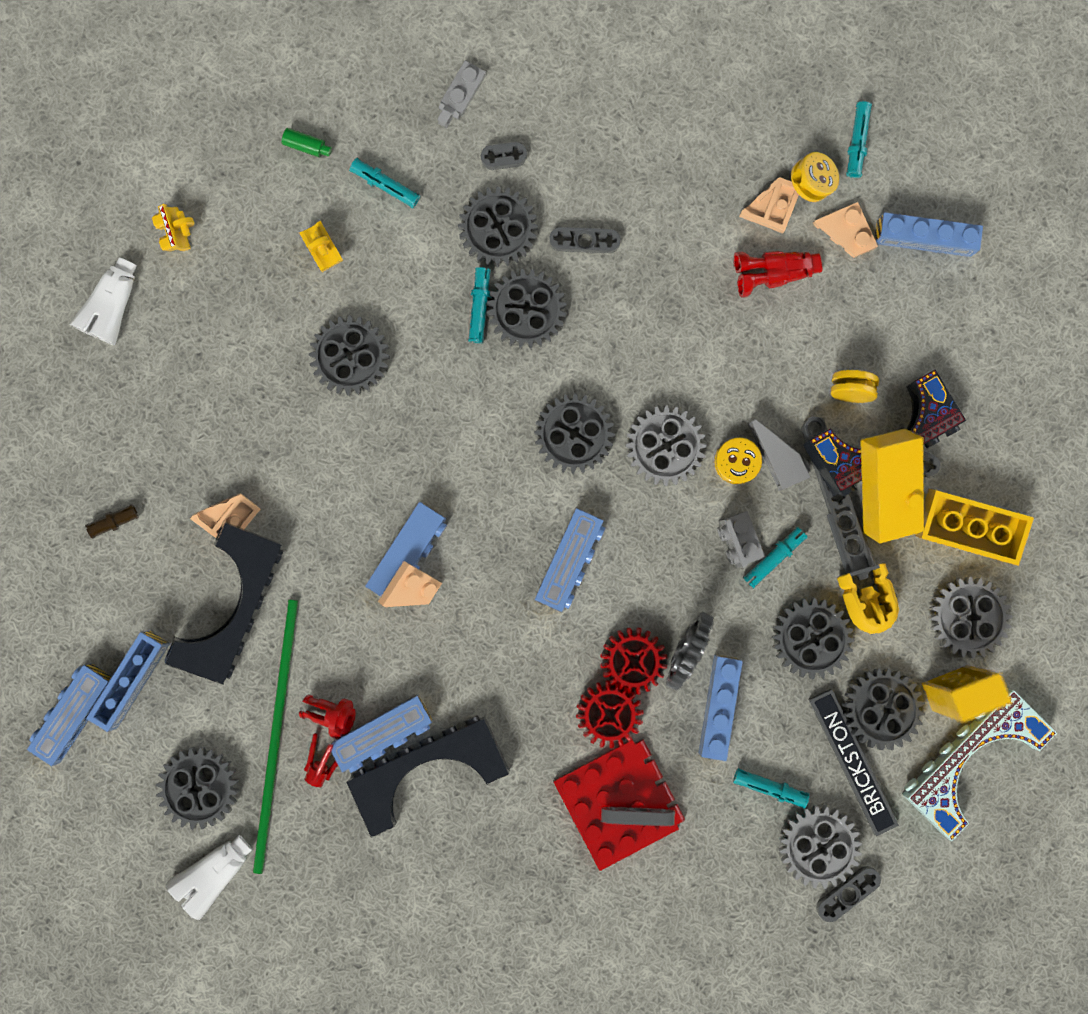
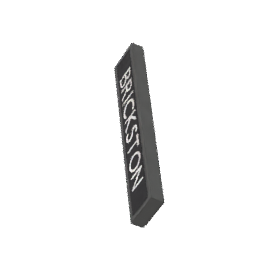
[808,689,899,836]

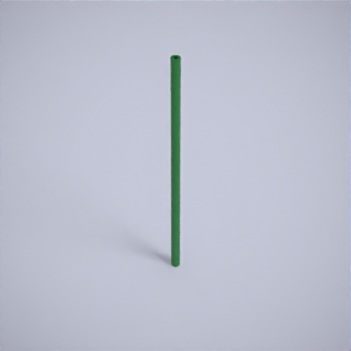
[253,599,298,874]

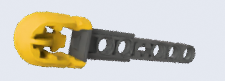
[802,416,899,634]

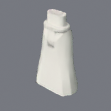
[69,257,137,345]
[166,835,252,920]

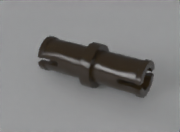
[85,504,139,539]

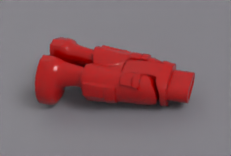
[733,251,822,298]

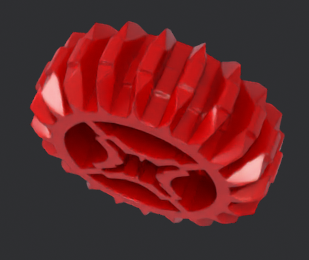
[600,627,667,695]
[576,680,644,749]

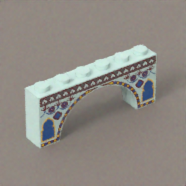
[902,689,1057,841]

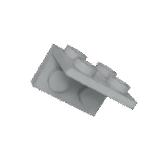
[717,511,765,568]

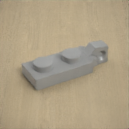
[437,60,486,128]

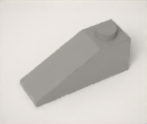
[748,420,811,491]

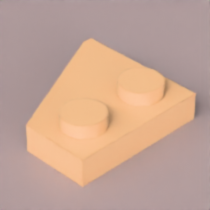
[739,177,799,233]
[813,202,878,258]
[190,493,261,538]
[378,561,442,607]

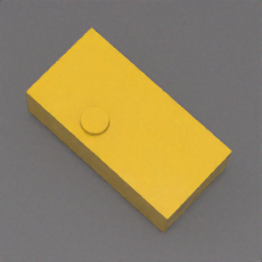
[861,429,924,543]
[914,488,1034,566]
[921,665,1012,722]

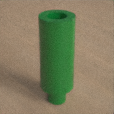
[281,128,332,158]

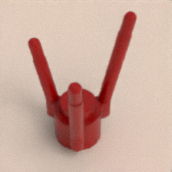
[304,733,338,788]

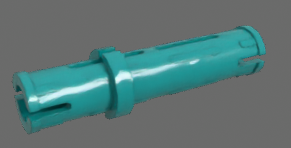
[846,101,872,178]
[349,158,421,209]
[468,267,491,344]
[743,526,808,589]
[733,768,810,809]

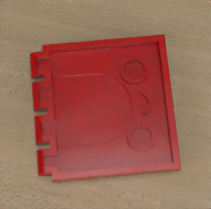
[553,739,685,871]

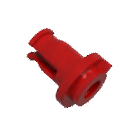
[299,694,356,739]

